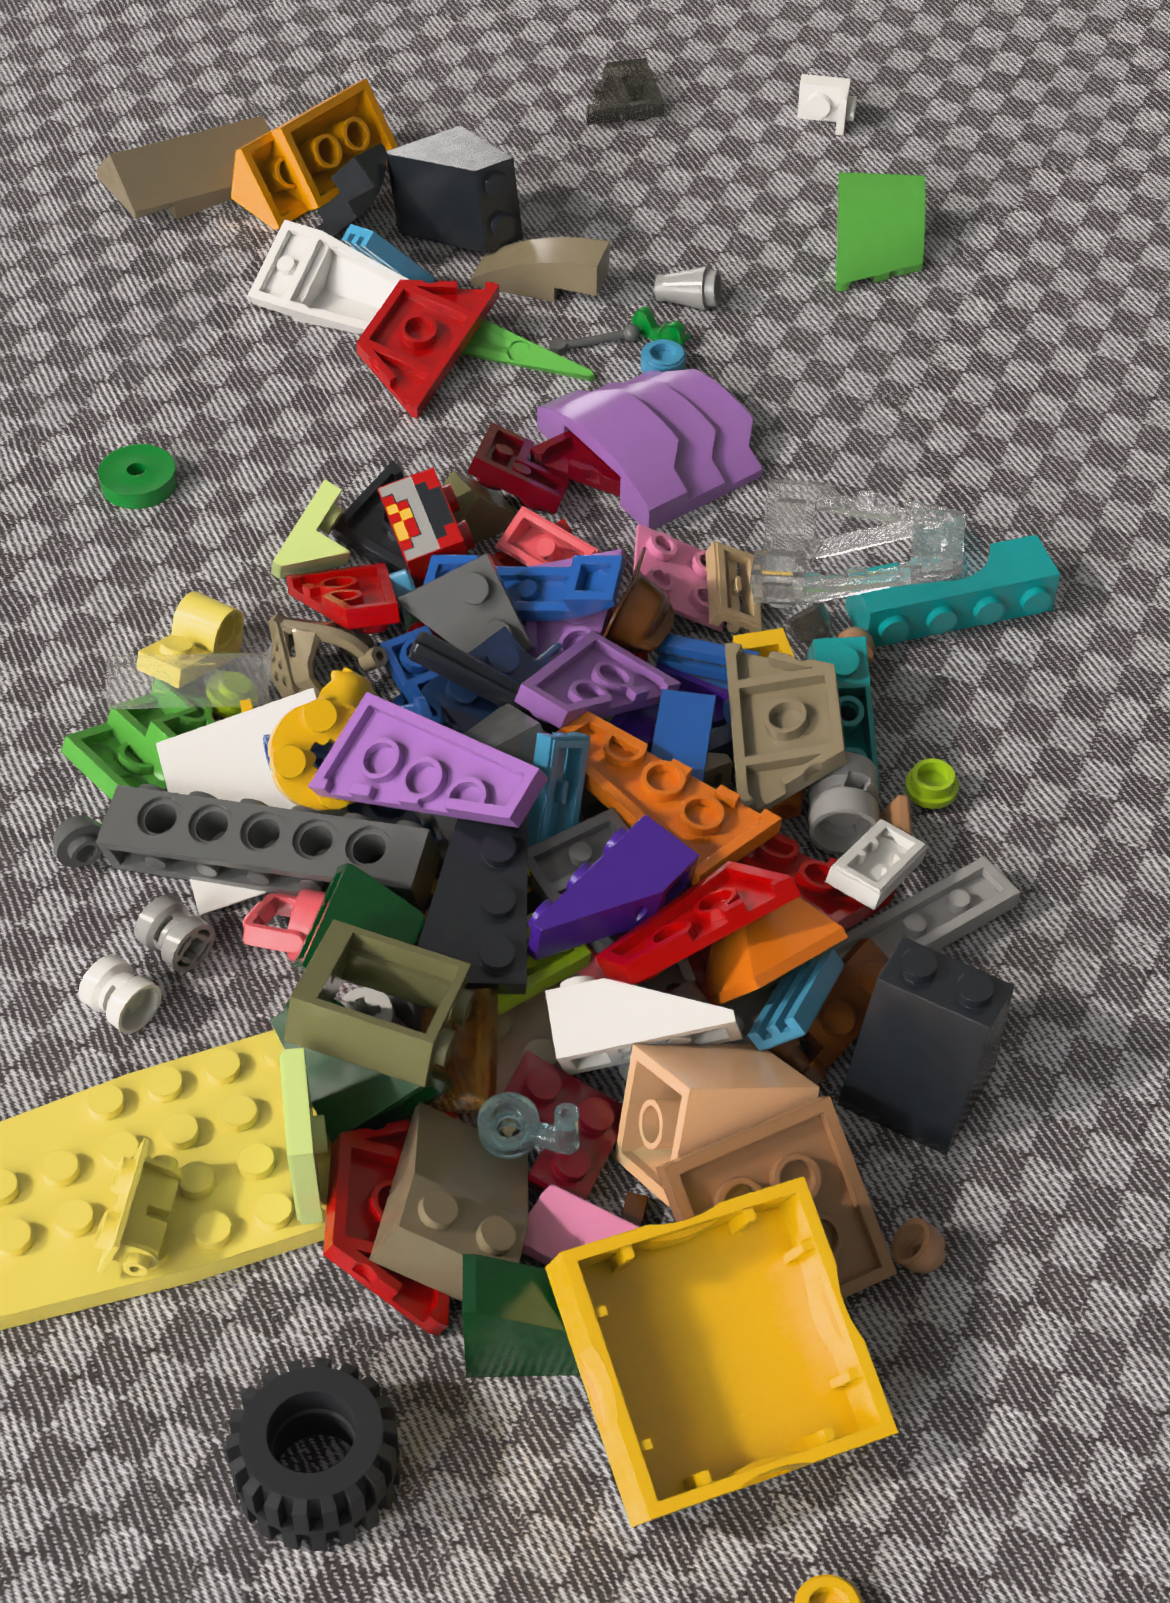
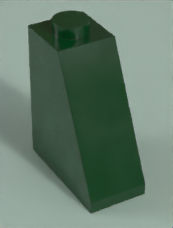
[270,996,455,1143]
[462,1254,580,1378]

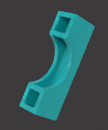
[845,534,1061,647]

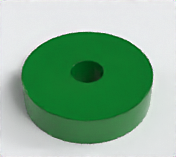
[98,444,177,509]

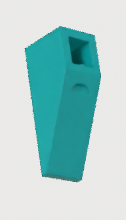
[805,636,881,791]

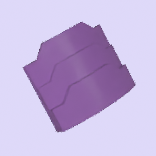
[537,369,763,530]

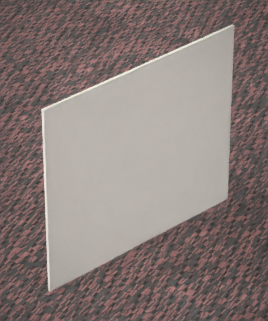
[156,688,349,916]

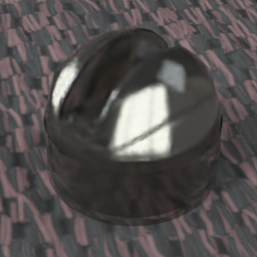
[787,602,832,645]

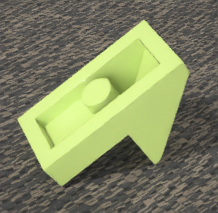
[271,479,350,579]

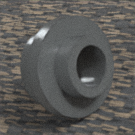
[53,815,103,867]

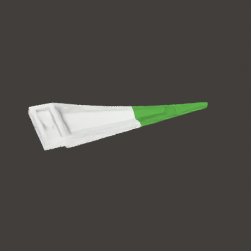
[248,220,596,381]

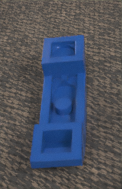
[423,555,626,621]

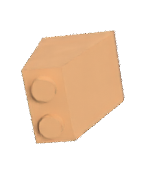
[614,1044,820,1207]

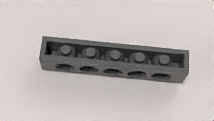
[95,784,441,914]

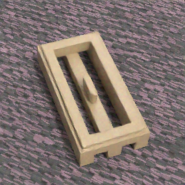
[705,541,762,634]

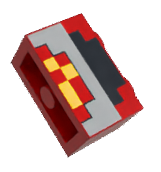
[377,467,476,589]

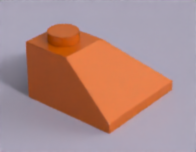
[701,897,848,1006]

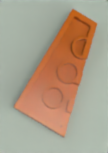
[552,711,782,886]

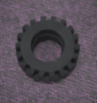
[226,1358,401,1551]

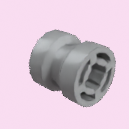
[134,895,216,973]

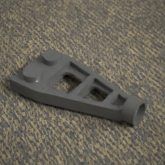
[527,807,709,1004]

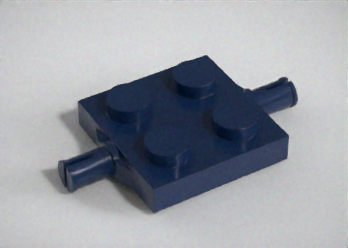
[420,626,566,734]

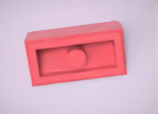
[495,506,601,567]

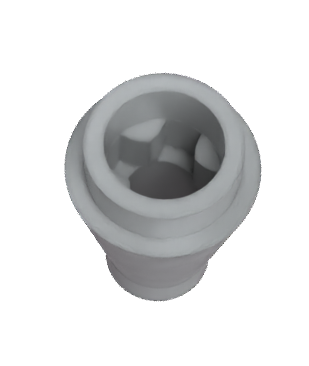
[655,266,722,311]

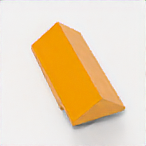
[231,78,398,230]

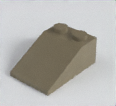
[369,1102,528,1301]

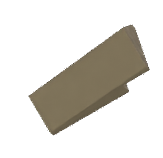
[96,115,270,220]

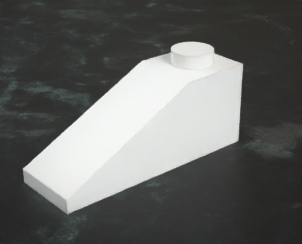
[545,976,742,1075]

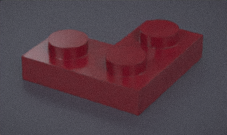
[467,422,570,514]
[496,1050,623,1200]

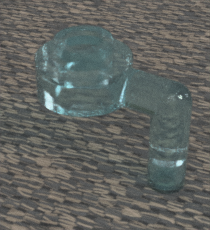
[477,1092,580,1159]

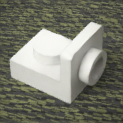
[797,74,857,136]

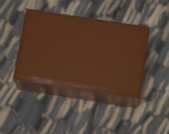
[621,1192,649,1227]

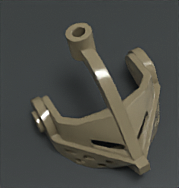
[268,614,388,698]

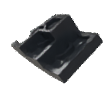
[315,143,386,238]

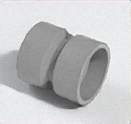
[808,752,880,856]

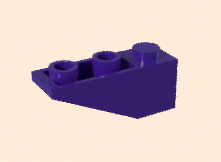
[527,814,699,960]

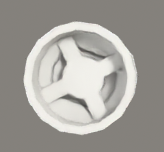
[78,954,162,1034]

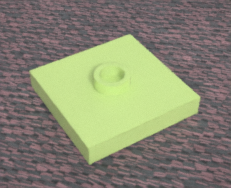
[279,1047,328,1225]

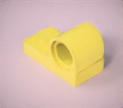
[137,591,244,688]

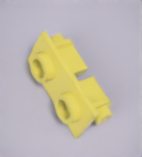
[94,1137,181,1277]

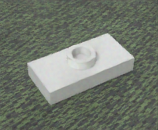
[825,819,929,910]

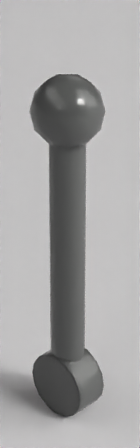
[549,324,641,356]

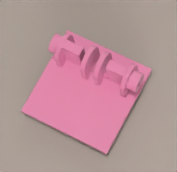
[633,524,723,632]

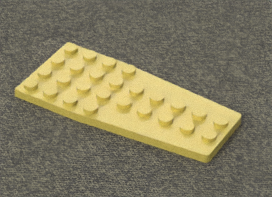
[0,1030,332,1330]

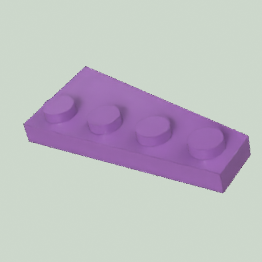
[308,692,549,828]

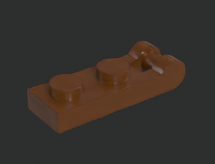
[768,937,889,1085]

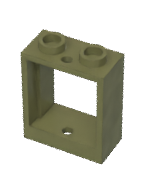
[284,919,475,1087]

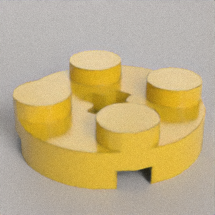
[268,699,356,811]

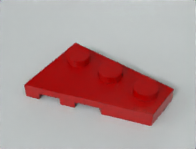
[595,861,801,985]

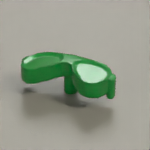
[632,306,691,345]

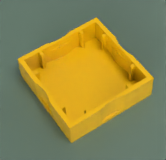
[545,1176,898,1528]

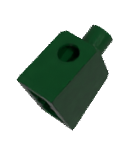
[292,863,426,987]

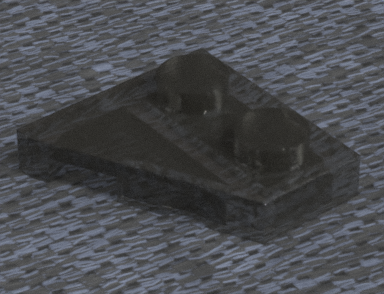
[586,58,665,125]

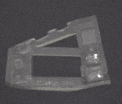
[750,479,966,608]

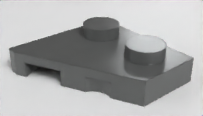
[397,553,535,653]

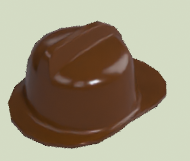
[603,547,675,653]

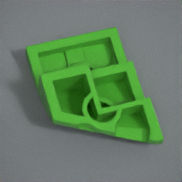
[835,172,926,292]
[61,678,216,800]

